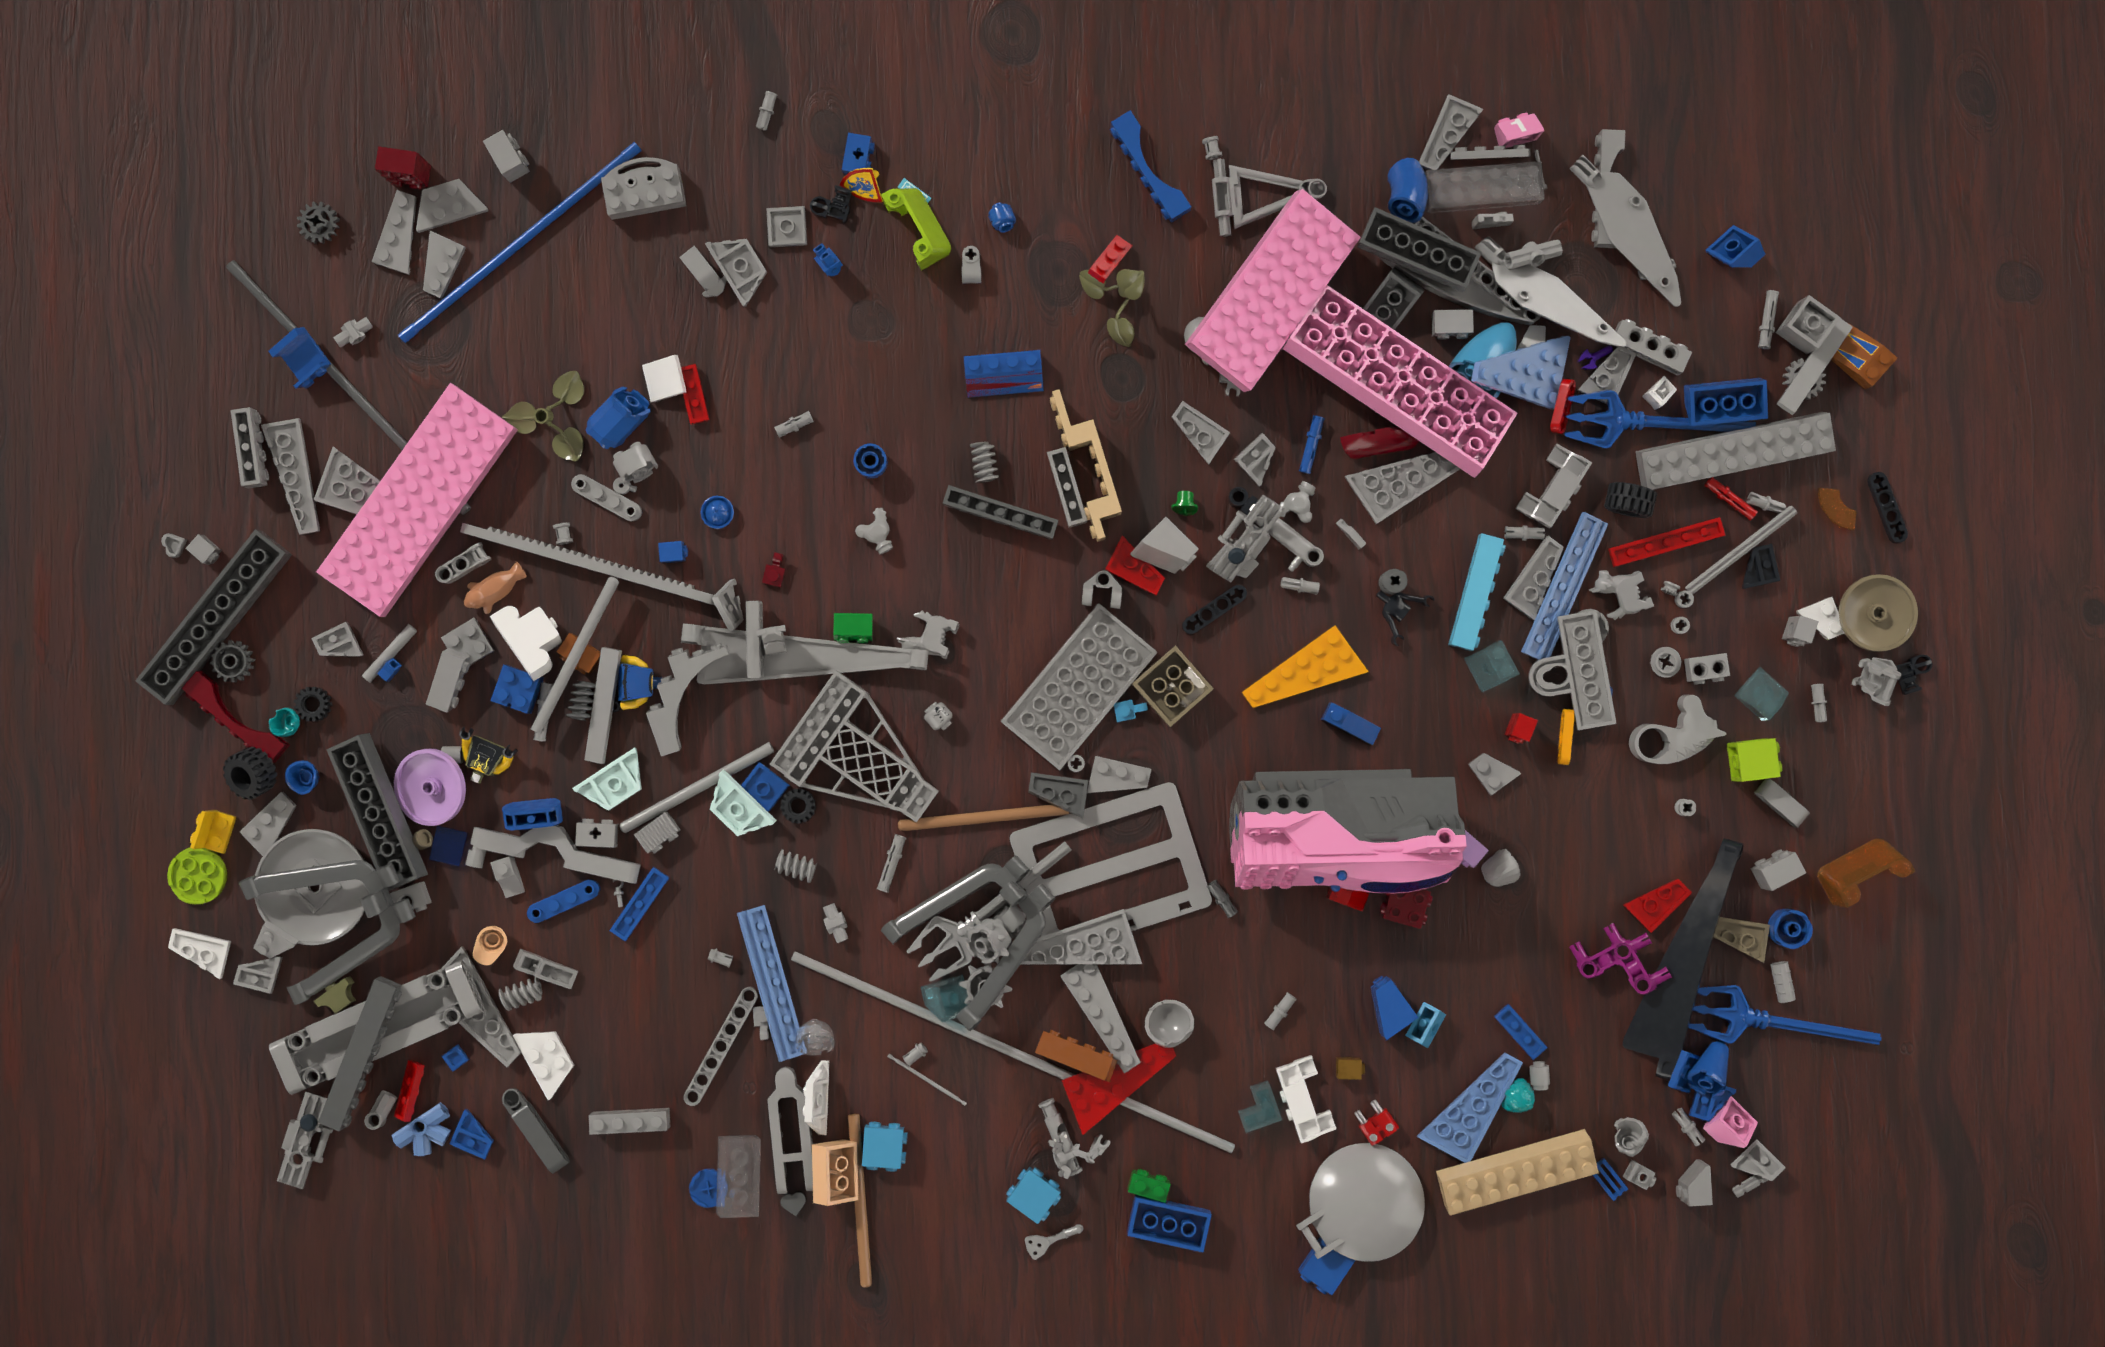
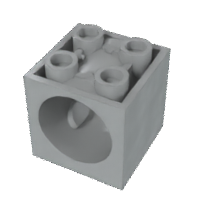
[1776,295,1841,355]

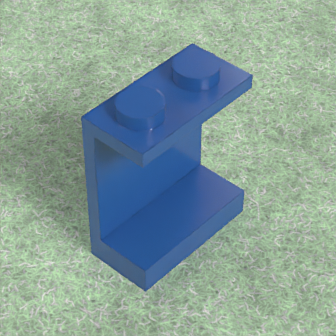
[268,327,331,389]

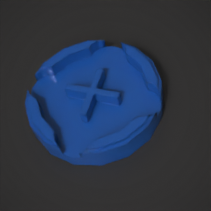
[689,1169,728,1208]

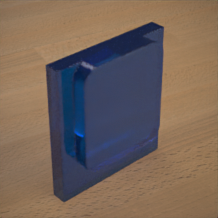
[429,826,468,866]

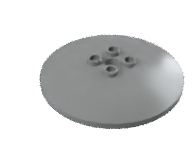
[255,829,370,945]

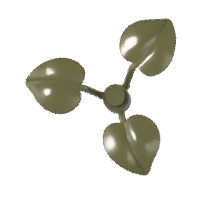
[1079,269,1145,347]
[502,371,584,462]

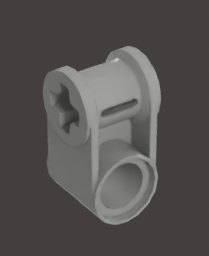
[962,246,981,284]

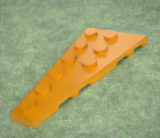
[1241,625,1369,708]

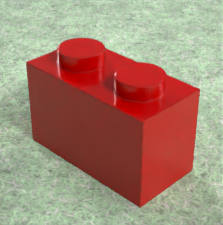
[1504,713,1538,744]

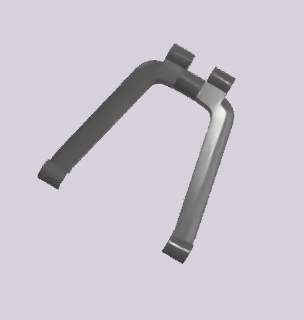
[881,856,1055,1031]
[238,860,416,1005]

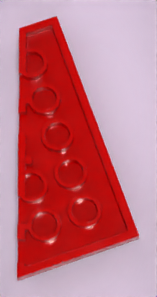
[1062,1043,1176,1135]

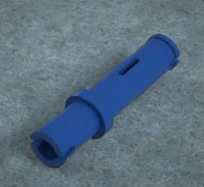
[1299,415,1325,474]

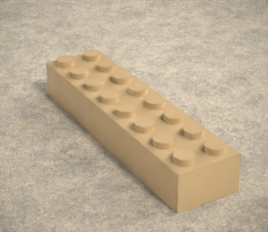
[1436,1129,1598,1215]

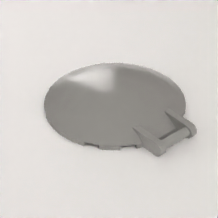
[1296,1143,1425,1262]

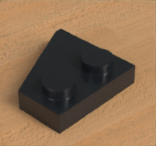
[1742,544,1781,589]

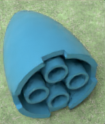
[1449,322,1517,398]

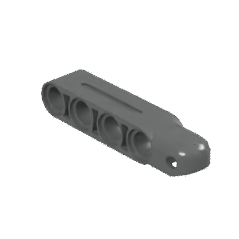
[502,1088,570,1174]

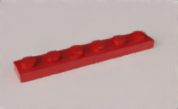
[1608,517,1725,567]

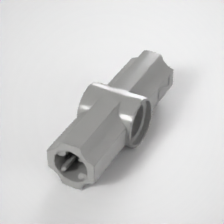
[1504,240,1563,269]

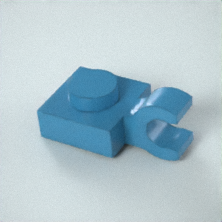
[1114,700,1148,722]

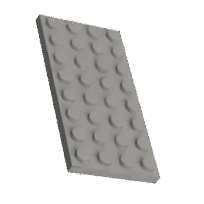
[1001,603,1157,770]

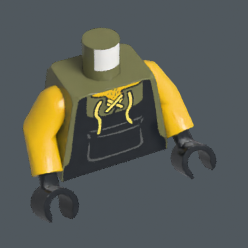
[459,726,518,784]

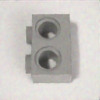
[1684,653,1730,685]

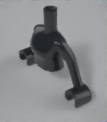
[1376,590,1434,646]

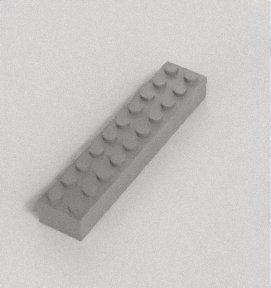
[1635,412,1836,490]

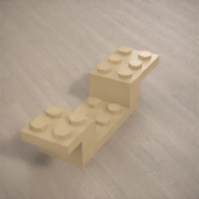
[1050,389,1122,542]

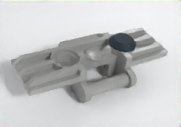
[1209,495,1285,582]
[277,1092,333,1189]

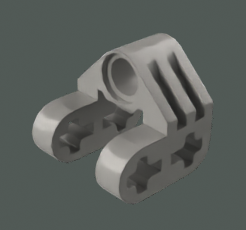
[1082,571,1122,609]

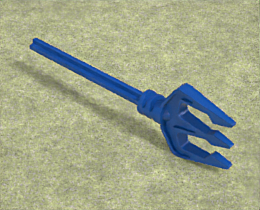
[1563,390,1756,448]
[1689,985,1882,1045]

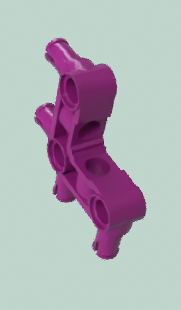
[1569,923,1672,995]

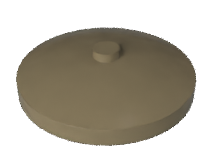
[1839,574,1918,652]

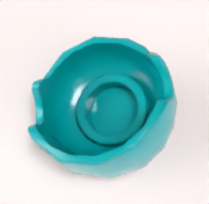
[269,707,300,737]

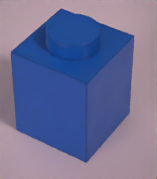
[658,541,688,563]

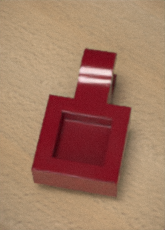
[762,552,786,587]

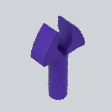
[1578,345,1613,370]

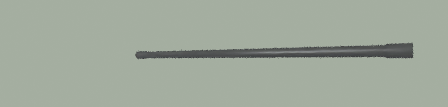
[226,260,471,515]

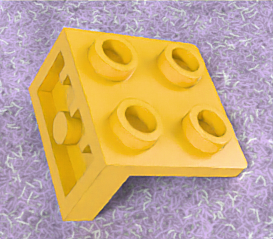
[190,810,236,854]

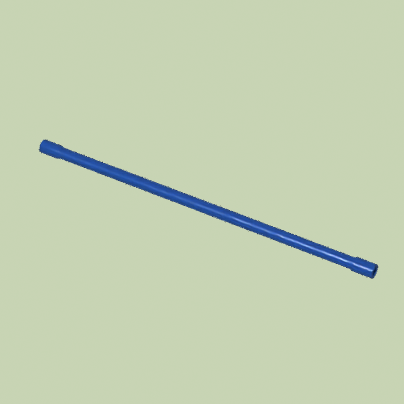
[398,142,642,343]

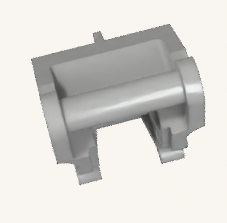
[1852,657,1901,706]

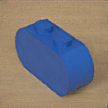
[502,798,563,830]

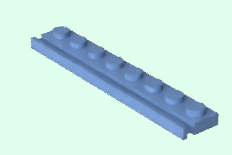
[1521,512,1608,660]
[737,905,807,1062]

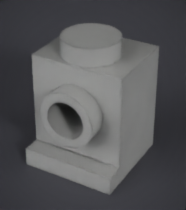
[1623,1160,1656,1190]

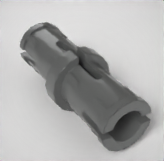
[1207,879,1238,918]

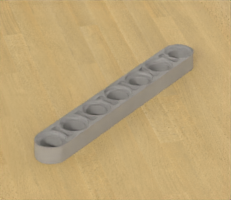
[684,987,758,1106]

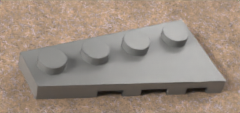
[1503,536,1564,621]

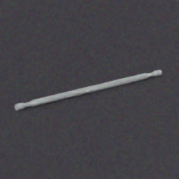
[887,1054,967,1106]

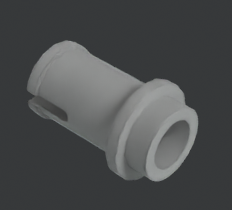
[708,948,733,968]
[903,1043,928,1066]

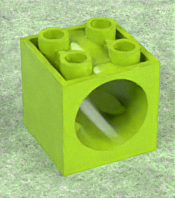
[1727,738,1782,782]

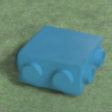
[862,1122,907,1172]
[1006,1167,1061,1224]

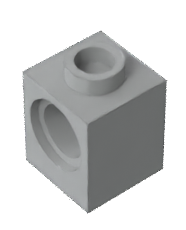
[185,534,222,565]

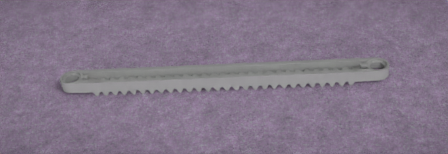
[460,523,715,605]

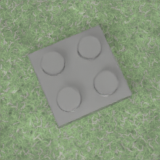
[441,618,495,666]

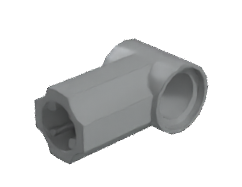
[364,1090,397,1130]

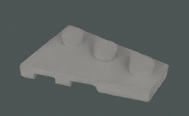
[423,231,466,299]
[1577,347,1637,405]
[1171,401,1230,465]
[1087,756,1151,793]
[240,792,297,856]

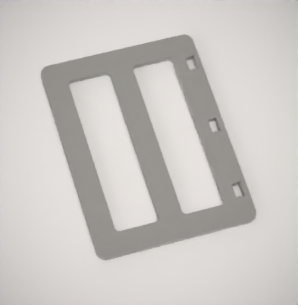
[1010,782,1212,937]

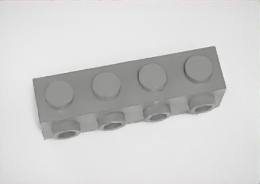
[231,407,269,488]

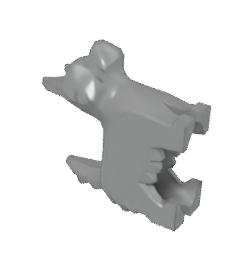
[1589,570,1654,620]
[896,610,959,659]

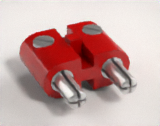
[1354,1100,1399,1146]

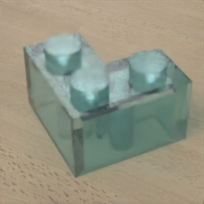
[1238,1080,1282,1133]

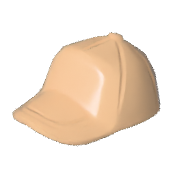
[473,926,507,965]

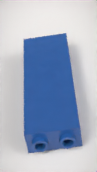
[1298,1237,1356,1295]

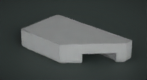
[1336,519,1366,550]

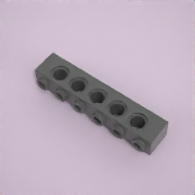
[943,485,1059,540]

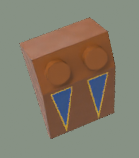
[1831,323,1897,390]

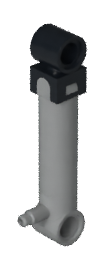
[1228,487,1324,572]

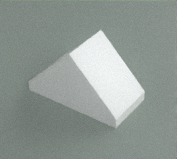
[1642,376,1677,410]

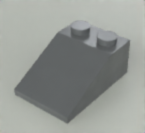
[1363,267,1425,330]

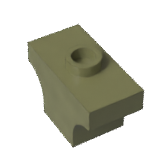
[314,976,356,1014]

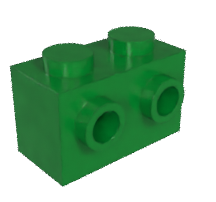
[833,613,873,644]
[1127,1169,1171,1203]

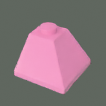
[1703,1096,1758,1148]

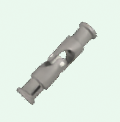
[1038,1098,1083,1177]

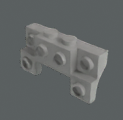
[1515,444,1592,528]

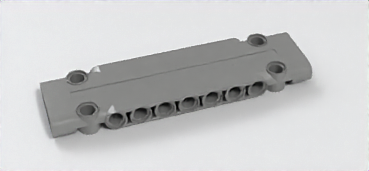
[269,960,485,1095]

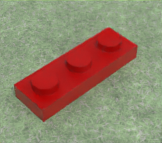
[1088,235,1133,284]
[681,364,710,425]
[394,1060,424,1122]

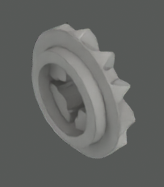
[1650,647,1681,678]

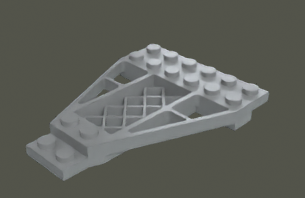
[770,670,939,823]

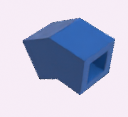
[377,658,402,682]

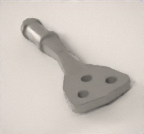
[1025,1224,1083,1260]

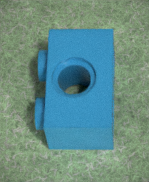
[1405,1002,1446,1048]

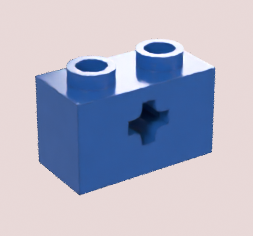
[842,133,875,175]

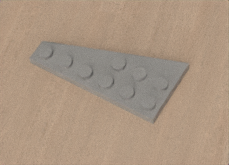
[314,447,380,515]
[1344,452,1460,524]
[1021,909,1142,964]
[435,946,521,1067]

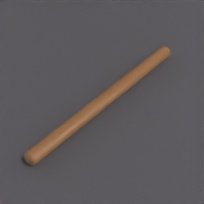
[898,804,1069,831]
[848,1114,872,1288]

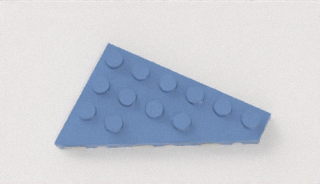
[1471,336,1570,409]

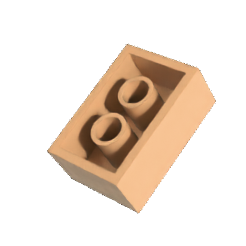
[812,1139,858,1206]

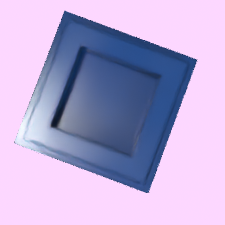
[441,1044,470,1072]

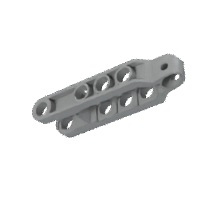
[767,1066,813,1194]

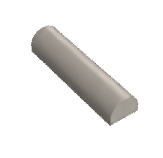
[746,601,764,678]

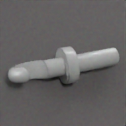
[613,879,624,907]

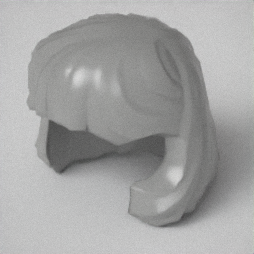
[1481,849,1521,887]
[1614,1117,1649,1157]

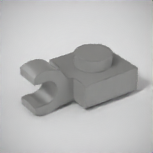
[753,1006,769,1040]

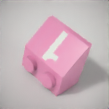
[1494,113,1544,148]

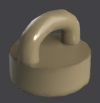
[413,829,433,850]

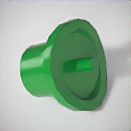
[1171,491,1198,516]

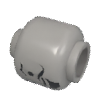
[924,702,953,730]

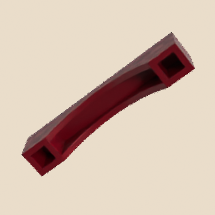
[182,671,290,763]

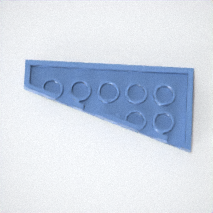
[1417,1053,1523,1163]

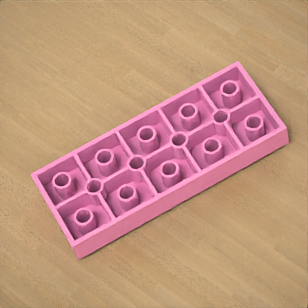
[1185,189,1361,392]

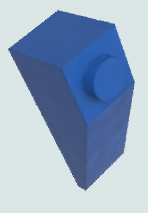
[1321,702,1381,745]

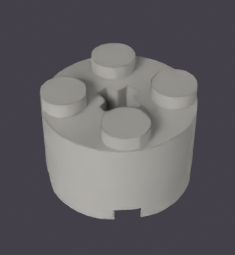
[613,442,658,485]

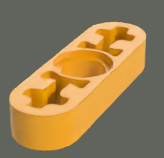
[1557,709,1574,765]

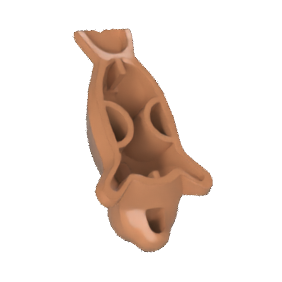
[464,562,527,614]

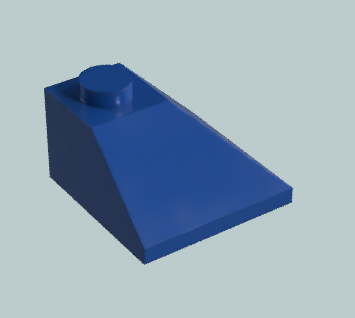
[1706,225,1766,267]

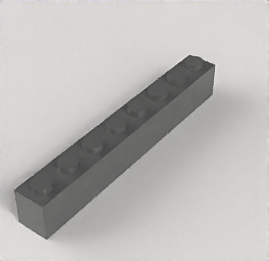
[318,976,402,1131]

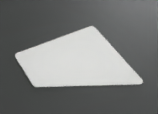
[1517,325,1546,349]

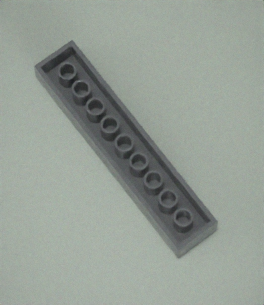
[135,529,292,705]

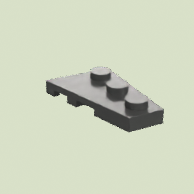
[1028,773,1088,819]

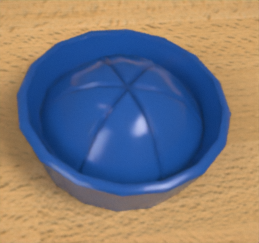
[700,495,734,529]

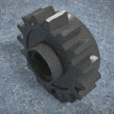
[210,640,255,683]

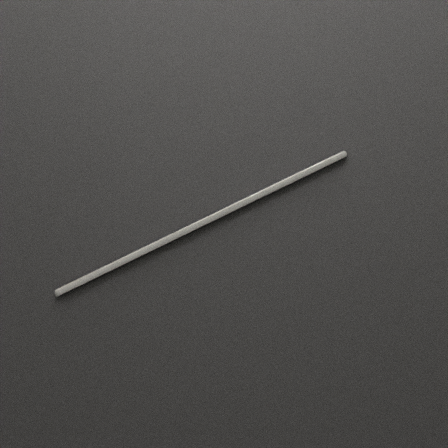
[791,952,1235,1153]

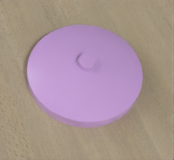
[394,749,466,826]

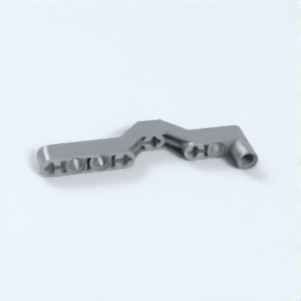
[465,825,641,884]

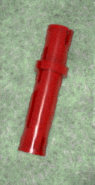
[1705,477,1758,520]

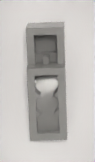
[513,949,578,989]

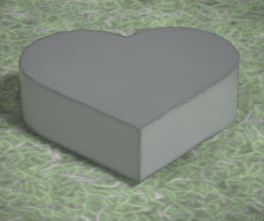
[161,533,187,558]

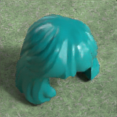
[1501,1078,1535,1113]

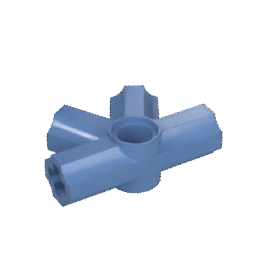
[391,1102,451,1156]

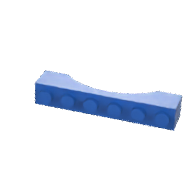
[1110,110,1191,223]

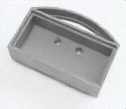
[601,157,686,220]

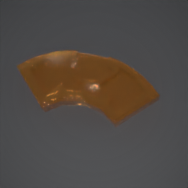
[1818,488,1856,530]

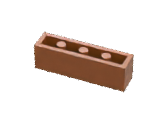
[1035,1030,1118,1082]

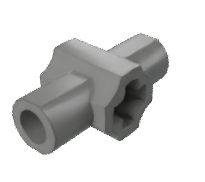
[333,317,373,348]
[823,903,849,943]

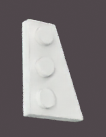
[168,928,231,979]

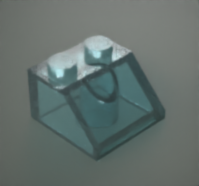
[1464,640,1520,692]

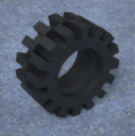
[293,687,332,721]
[780,789,816,824]

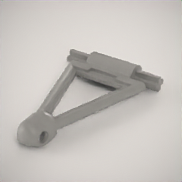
[1212,159,1327,237]

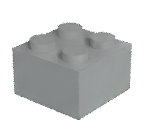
[483,130,530,183]
[1750,849,1806,891]

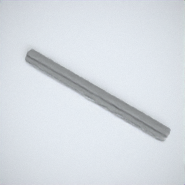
[1685,506,1797,594]

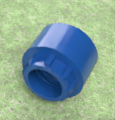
[853,443,888,478]

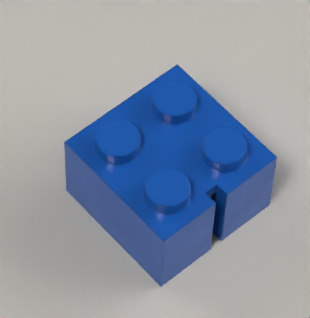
[491,664,544,714]

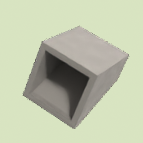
[1130,517,1199,574]

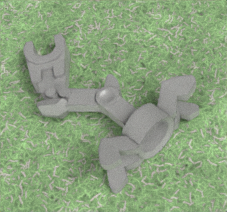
[1048,1134,1110,1179]

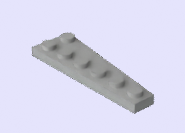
[261,418,320,535]
[1061,964,1141,1073]

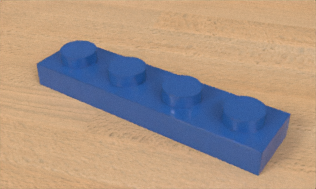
[609,867,670,941]

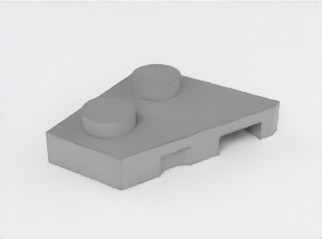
[1234,433,1276,486]
[254,920,299,959]
[233,957,283,994]
[1731,1139,1786,1181]

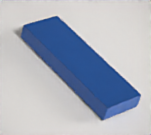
[1494,1004,1548,1060]

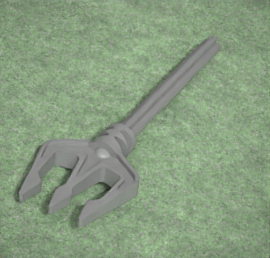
[907,841,1072,981]

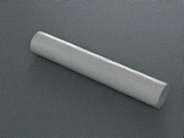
[362,624,417,683]

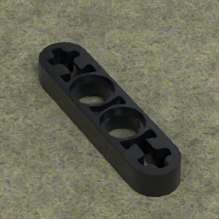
[1867,472,1908,543]
[1182,585,1247,634]

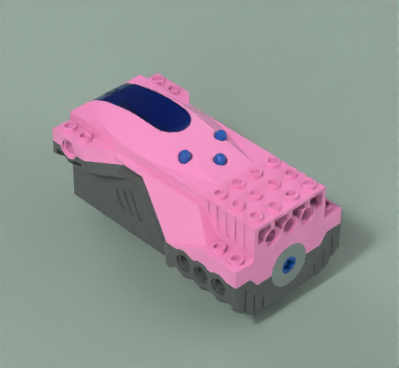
[1229,769,1467,893]

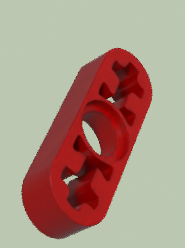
[1550,379,1576,434]

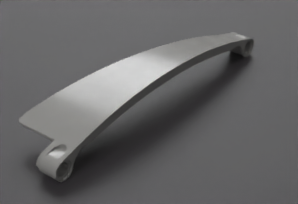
[681,623,929,684]

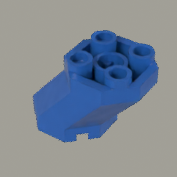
[586,387,651,449]

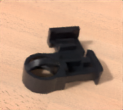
[810,185,852,224]
[1894,654,1933,695]

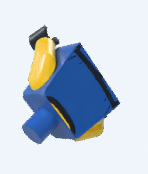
[613,655,663,712]

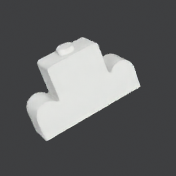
[490,606,562,681]

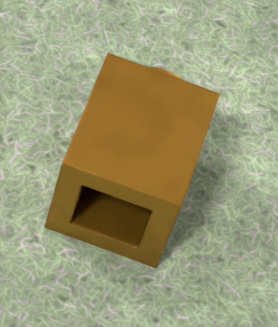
[1336,1057,1365,1080]

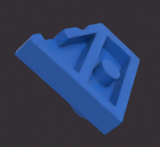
[1689,1086,1737,1121]
[449,1109,494,1160]

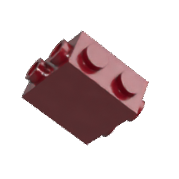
[1379,888,1433,929]

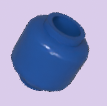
[988,203,1016,233]

